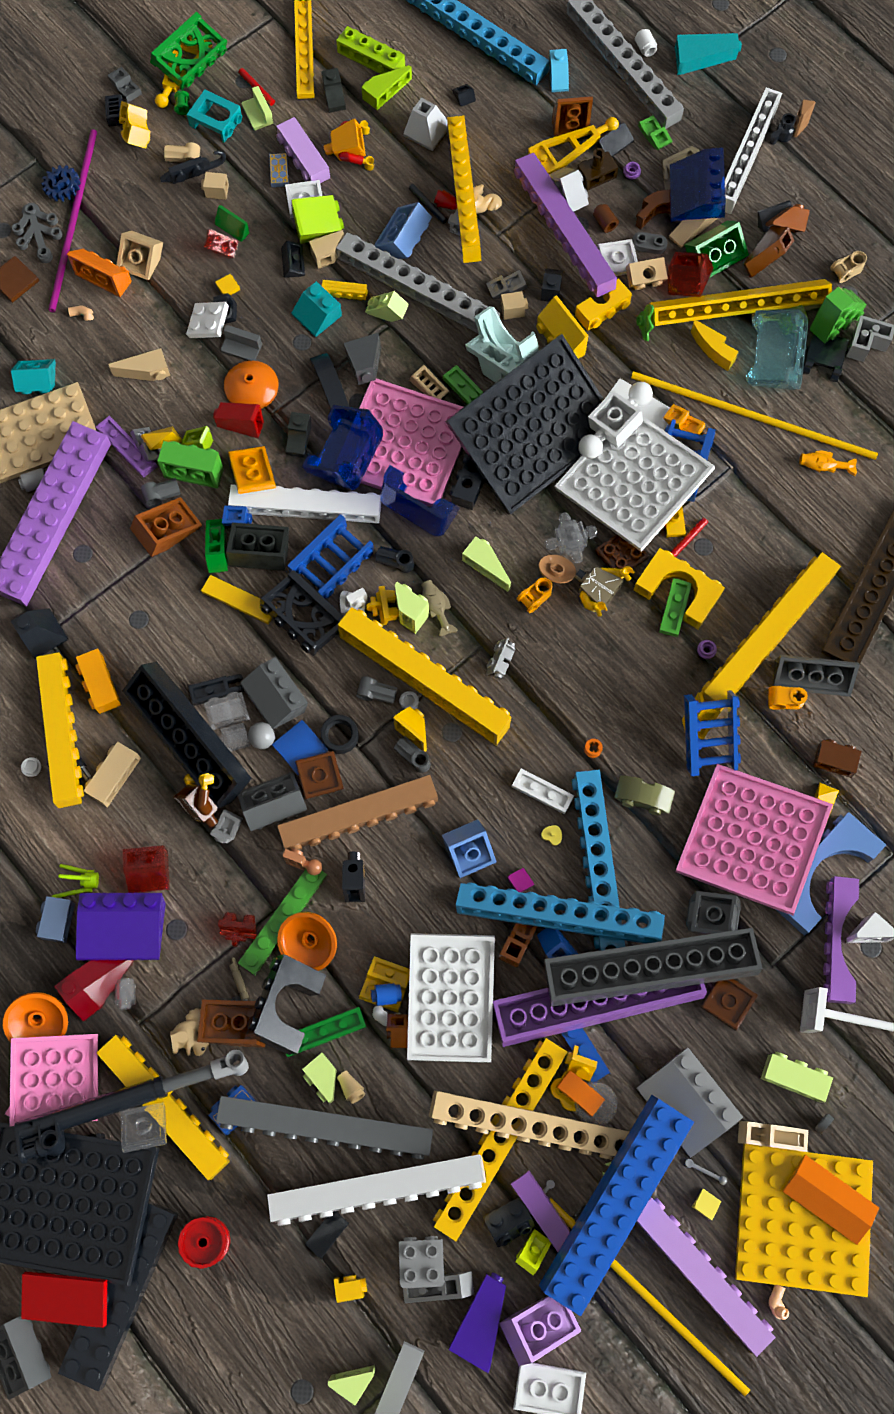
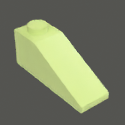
[462,537,511,592]

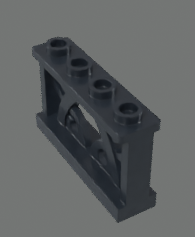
[260,570,344,656]

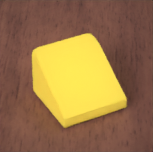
[692,1189,721,1220]

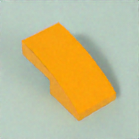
[663,404,705,435]

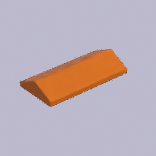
[782,1155,879,1245]

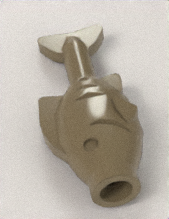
[421,580,458,638]

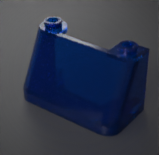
[302,405,383,490]
[380,465,460,536]

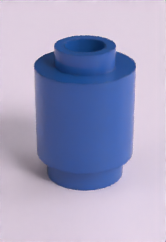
[371,983,402,1006]

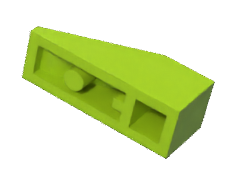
[362,65,412,110]

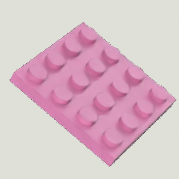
[10,1034,98,1126]

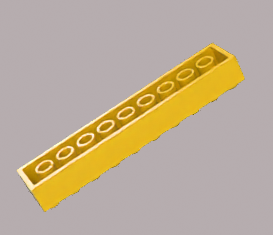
[700,552,841,711]
[338,607,511,746]

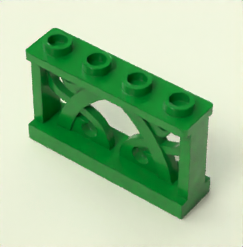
[150,11,227,90]

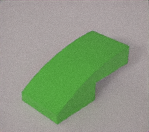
[638,115,673,150]

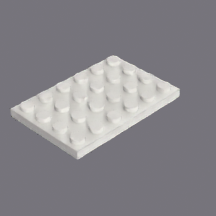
[407,933,495,1062]

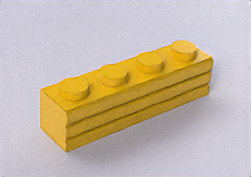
[322,280,367,300]

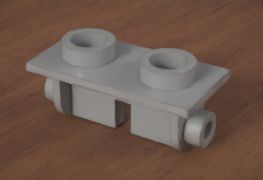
[486,638,516,679]

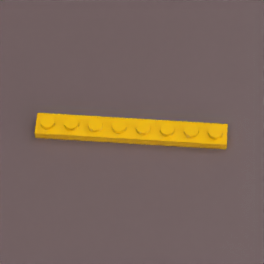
[294,0,315,99]

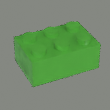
[157,441,224,489]

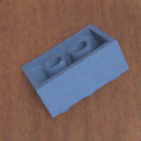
[375,202,432,259]

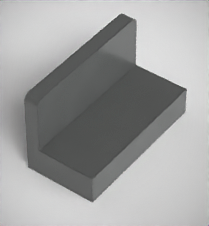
[221,325,262,361]

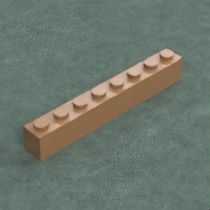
[278,775,438,851]

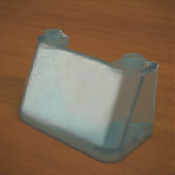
[746,309,808,390]

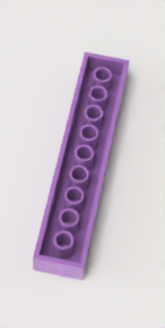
[0,421,111,607]
[493,983,707,1047]

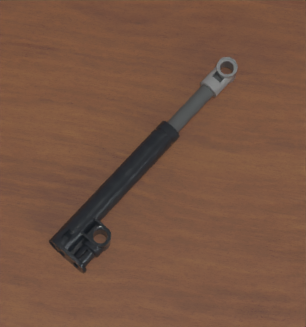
[14,1050,249,1164]

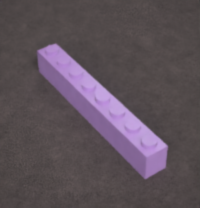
[636,1197,776,1357]

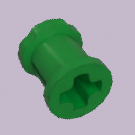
[174,91,190,115]

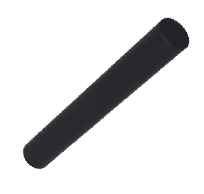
[409,184,448,224]

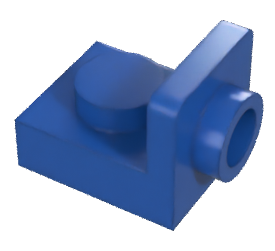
[222,506,252,526]

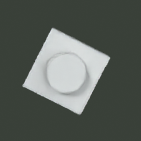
[346,588,368,608]

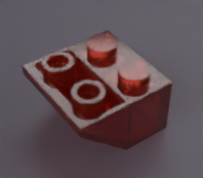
[668,252,714,297]
[123,845,170,893]

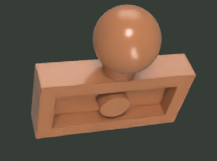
[282,848,322,876]

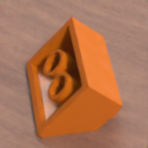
[67,249,132,297]

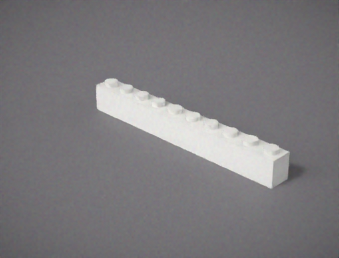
[267,1154,486,1226]

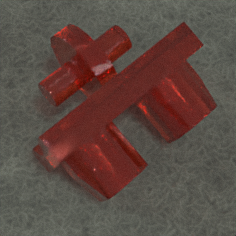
[204,229,238,259]
[218,912,257,947]

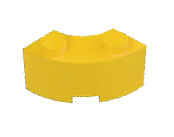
[119,101,150,149]

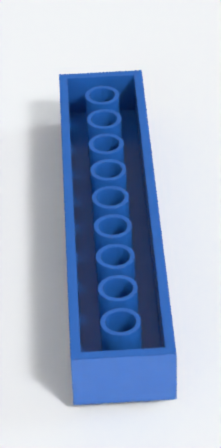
[539,1095,694,1316]

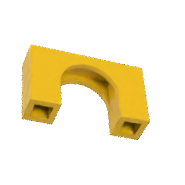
[634,548,725,630]

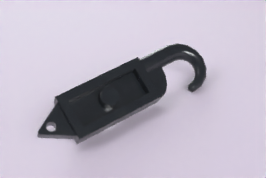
[160,150,226,184]

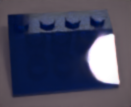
[670,148,726,221]

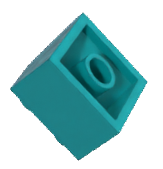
[291,281,342,337]
[11,359,56,394]

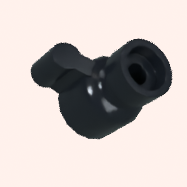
[770,113,796,145]

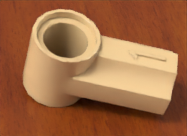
[164,142,200,162]

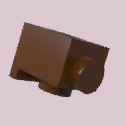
[386,1014,408,1048]

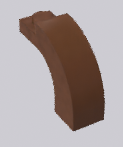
[636,189,698,229]
[498,923,537,968]

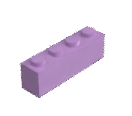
[276,117,330,183]

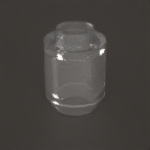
[114,978,136,1010]

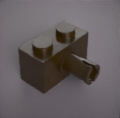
[577,148,618,191]

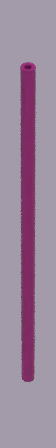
[48,129,97,313]

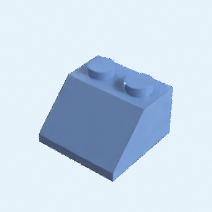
[442,819,496,878]

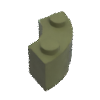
[614,776,675,816]

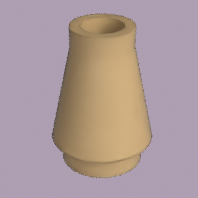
[337,1071,365,1104]

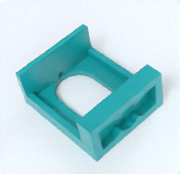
[187,90,242,143]

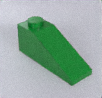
[205,519,228,573]

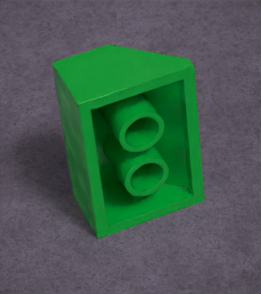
[685,220,749,280]

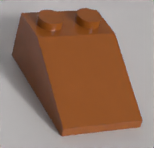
[552,96,593,137]
[130,497,202,557]
[197,1000,265,1048]

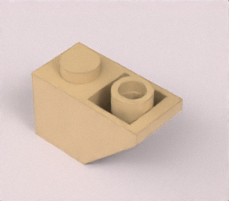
[309,230,344,269]

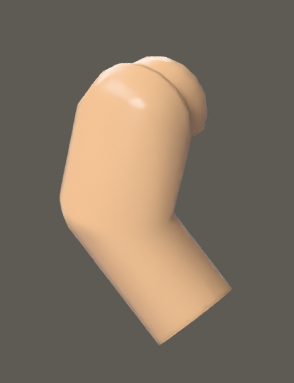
[68,306,94,321]
[768,1285,789,1320]

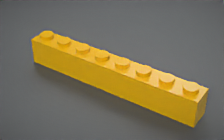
[36,652,84,808]
[97,1035,230,1180]

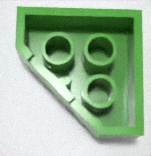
[809,287,867,343]

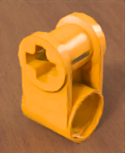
[517,577,552,613]
[768,686,808,710]

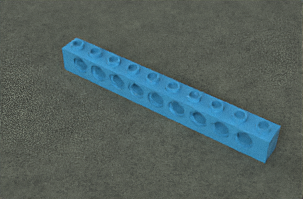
[407,0,549,85]
[572,770,625,951]
[456,882,665,944]

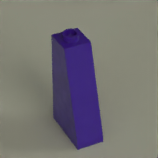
[449,1272,506,1373]

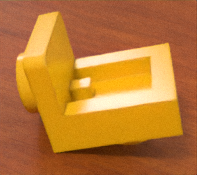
[564,1045,597,1081]

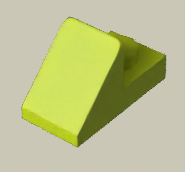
[515,1229,552,1275]

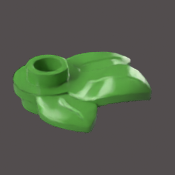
[636,304,654,341]

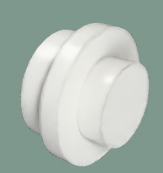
[21,757,41,777]

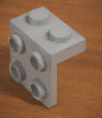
[399,1236,444,1289]

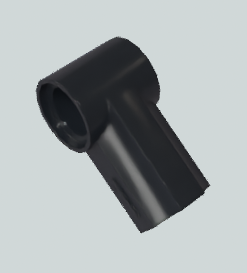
[376,546,414,573]

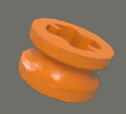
[584,739,603,758]

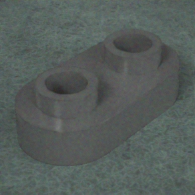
[632,232,668,254]

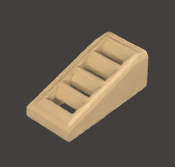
[409,365,449,399]

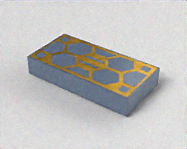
[269,153,289,187]

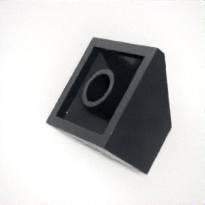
[11,608,69,659]

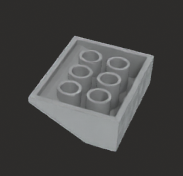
[636,1048,743,1158]

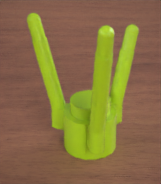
[51,864,99,898]

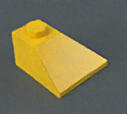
[393,706,427,752]

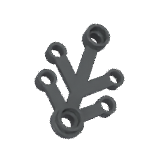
[12,203,62,263]

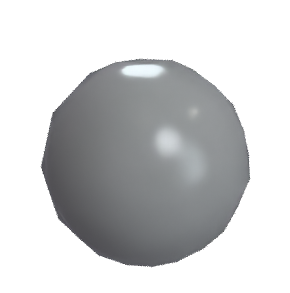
[248,722,275,749]

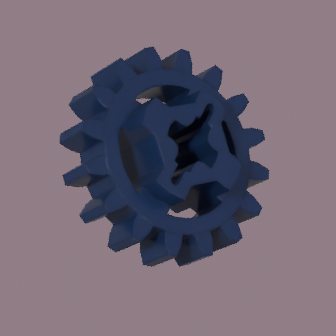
[41,165,81,202]

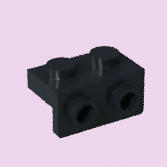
[483,1197,536,1247]

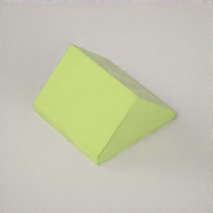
[328,1365,375,1405]

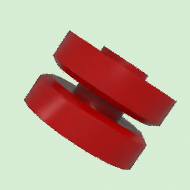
[178,1216,231,1269]

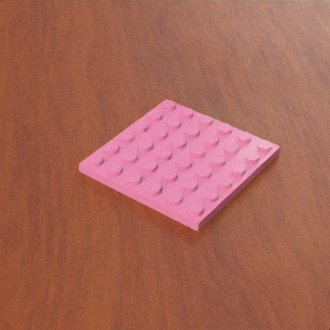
[333,379,463,509]
[676,764,833,916]

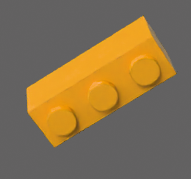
[75,648,121,714]

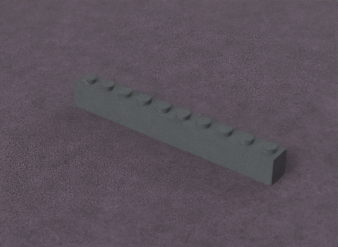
[216,1096,433,1159]

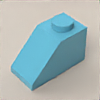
[549,49,569,92]

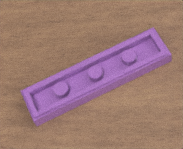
[95,416,158,478]
[511,1170,571,1252]

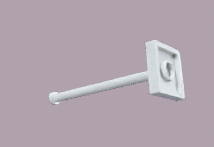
[800,987,894,1033]

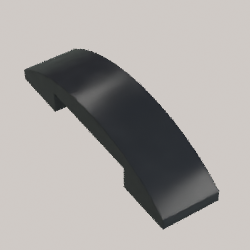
[310,353,352,420]

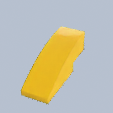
[691,320,739,371]

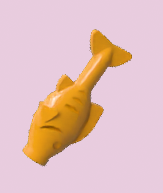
[799,451,857,476]

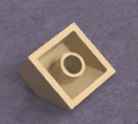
[117,231,163,280]

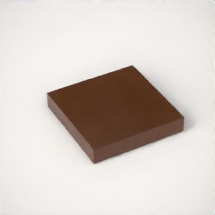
[0,256,39,303]
[295,751,344,800]
[701,979,758,1031]

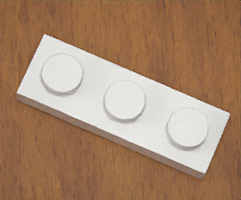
[512,769,574,814]

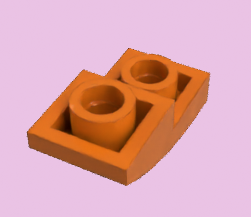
[556,1071,605,1117]

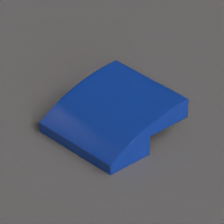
[272,720,328,775]

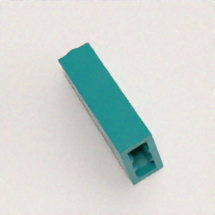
[675,33,742,75]

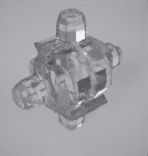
[544,512,597,563]

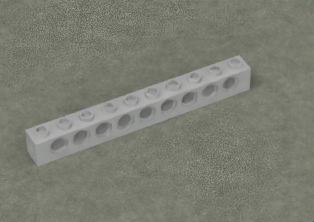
[567,0,684,129]
[336,232,500,334]

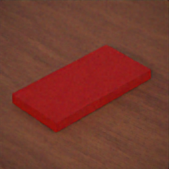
[21,1272,107,1328]

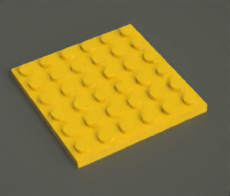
[735,1144,873,1297]

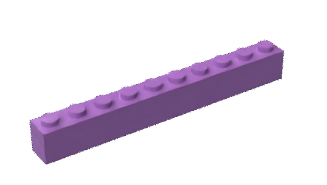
[514,153,617,297]

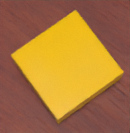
[215,273,240,295]

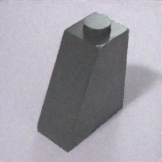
[344,333,381,385]

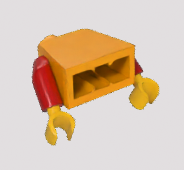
[324,118,374,171]

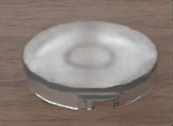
[575,1082,618,1125]

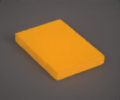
[228,446,276,494]

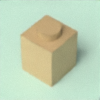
[201,172,229,199]
[500,291,528,320]

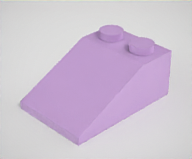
[499,1296,581,1366]

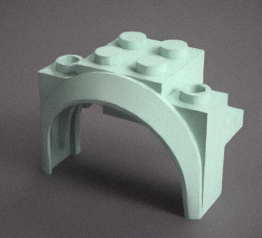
[465,306,539,383]

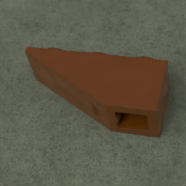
[743,226,795,278]

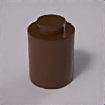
[593,204,619,233]

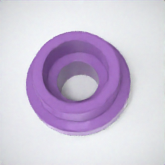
[623,162,641,179]
[697,640,717,659]

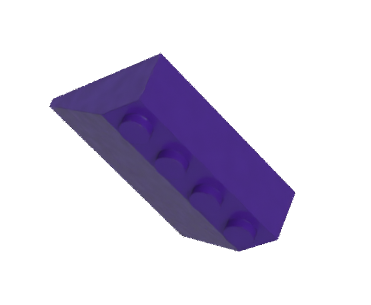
[76,893,166,960]

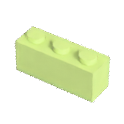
[761,1052,833,1103]

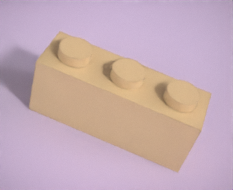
[84,742,141,808]

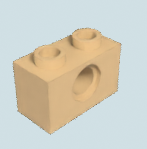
[626,257,668,290]

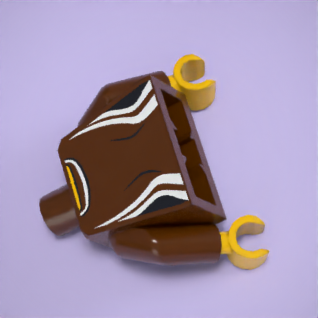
[173,773,219,828]

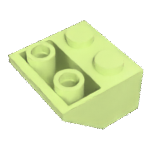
[395,582,429,634]

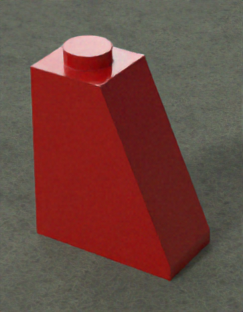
[213,402,264,438]

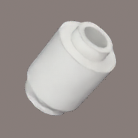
[635,29,657,57]

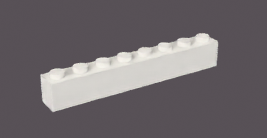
[717,87,782,214]
[228,484,381,523]

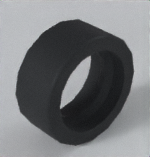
[321,715,359,754]

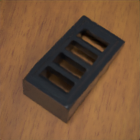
[105,94,123,127]

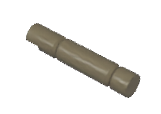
[229,957,249,1001]

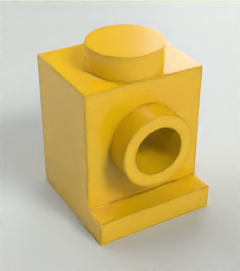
[334,1275,367,1303]

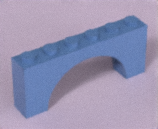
[775,812,886,935]

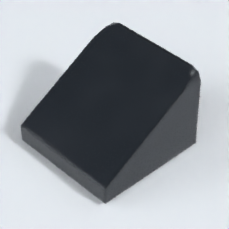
[452,84,476,106]

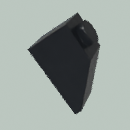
[541,268,563,302]

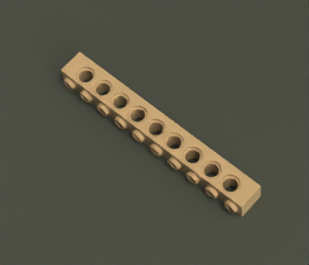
[429,1090,630,1160]

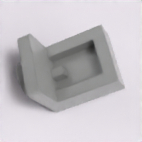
[210,809,243,843]

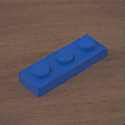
[561,1028,610,1084]

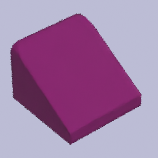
[507,868,535,893]

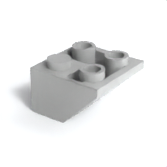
[403,98,448,151]

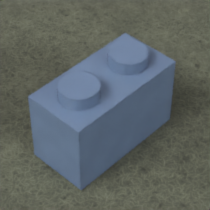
[36,896,75,943]

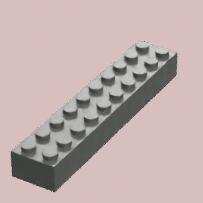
[544,928,763,1007]

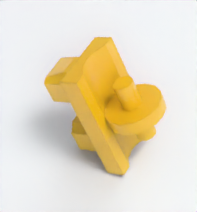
[366,586,399,625]

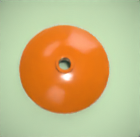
[224,361,279,409]
[277,912,337,971]
[3,992,68,1043]

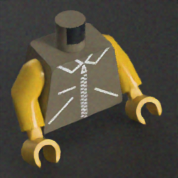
[575,566,635,617]

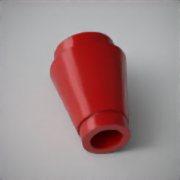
[434,189,457,210]

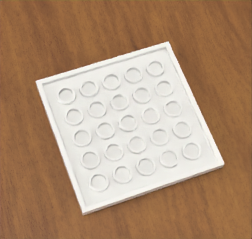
[555,416,715,552]

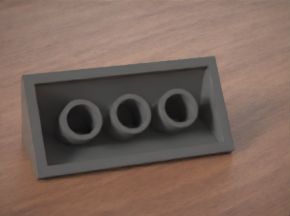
[773,655,860,697]

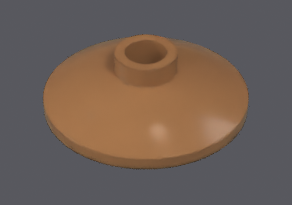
[539,555,576,583]

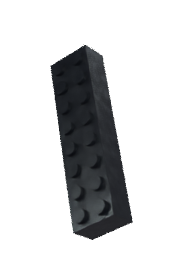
[122,661,252,808]
[58,1201,179,1391]

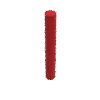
[238,68,275,106]
[671,518,708,557]

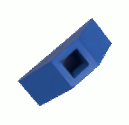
[537,928,578,958]

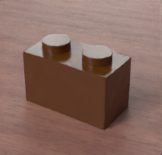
[813,739,862,778]

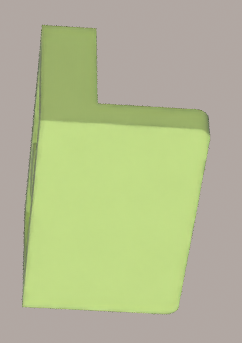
[242,86,273,130]

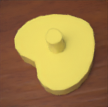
[541,825,562,846]

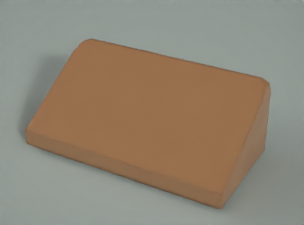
[793,100,816,137]

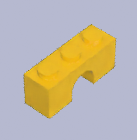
[575,279,632,331]

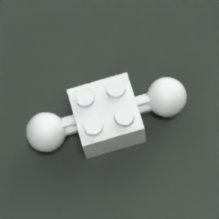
[579,381,653,459]

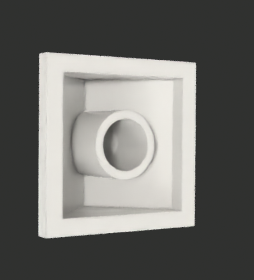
[846,912,894,943]

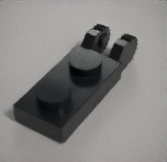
[188,674,245,706]

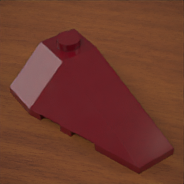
[54,960,134,1021]

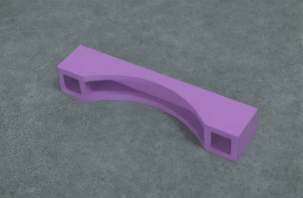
[823,876,859,1004]

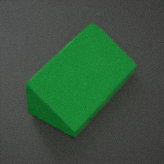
[215,205,250,242]

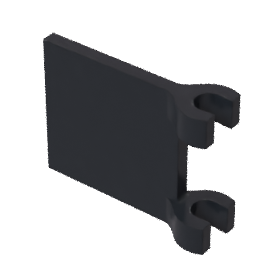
[802,333,849,382]

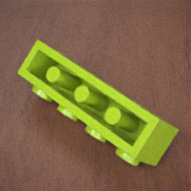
[336,26,405,74]

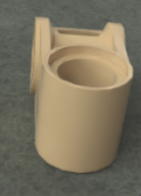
[830,251,867,283]

